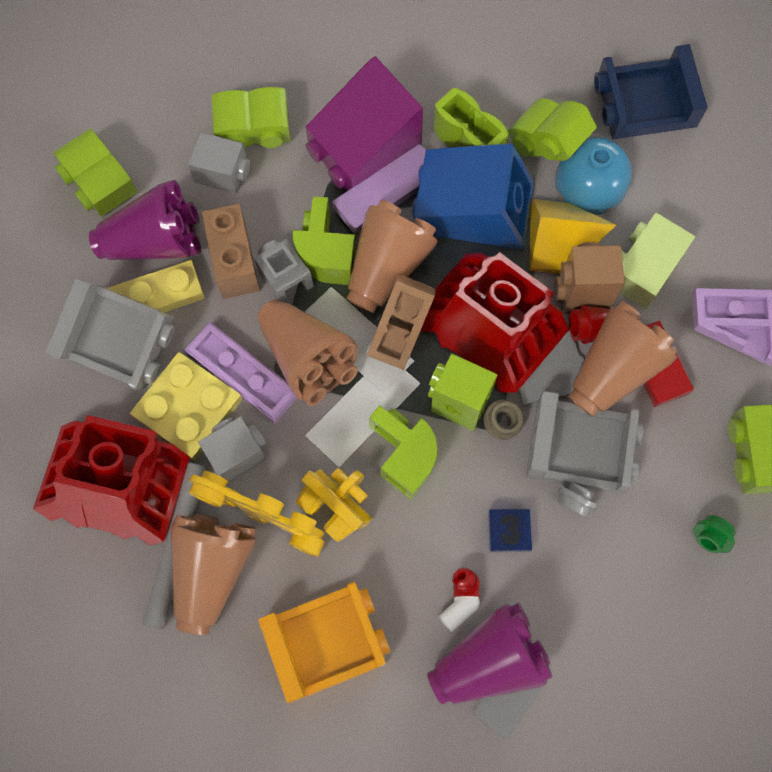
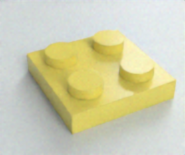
[129,352,243,461]

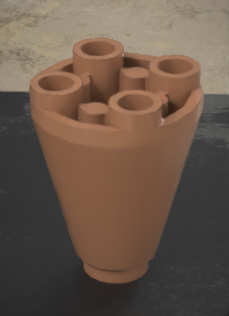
[346,199,438,314]
[258,299,358,406]
[568,301,677,417]
[171,514,256,635]

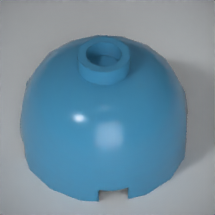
[555,137,632,215]

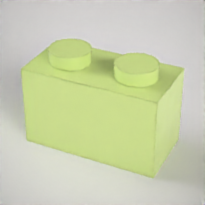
[619,213,696,310]

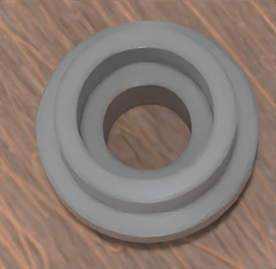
[557,482,598,517]

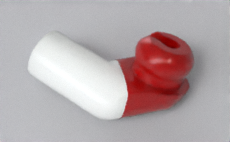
[438,568,480,632]

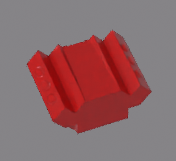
[421,252,569,393]
[33,415,190,546]

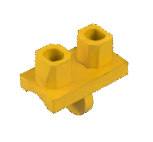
[295,468,373,542]

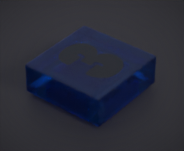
[488,509,532,553]

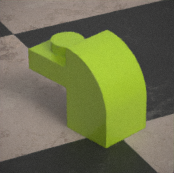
[293,196,356,285]
[369,405,437,500]

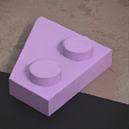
[692,288,772,366]

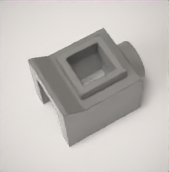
[254,239,314,303]

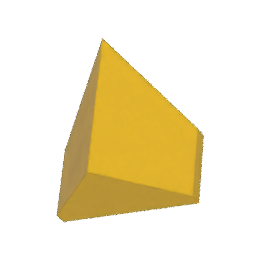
[529,199,617,274]

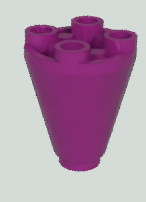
[89,180,201,260]
[427,602,553,705]

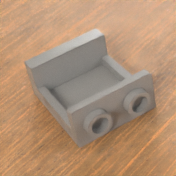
[45,278,175,390]
[526,391,644,495]

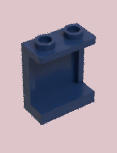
[594,44,708,140]

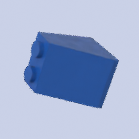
[412,143,534,250]

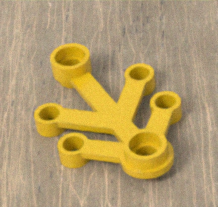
[188,470,325,558]

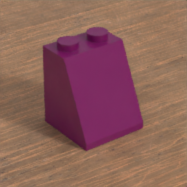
[305,56,423,191]

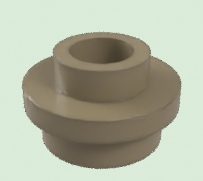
[483,400,524,440]

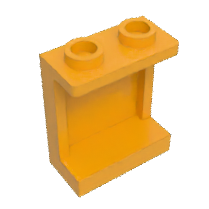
[258,581,391,703]

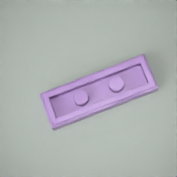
[332,144,426,235]
[184,322,297,424]

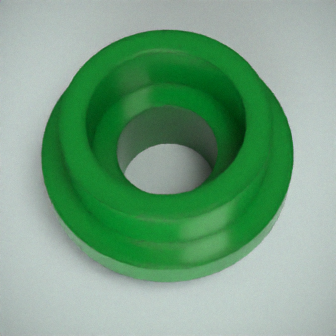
[693,515,736,553]

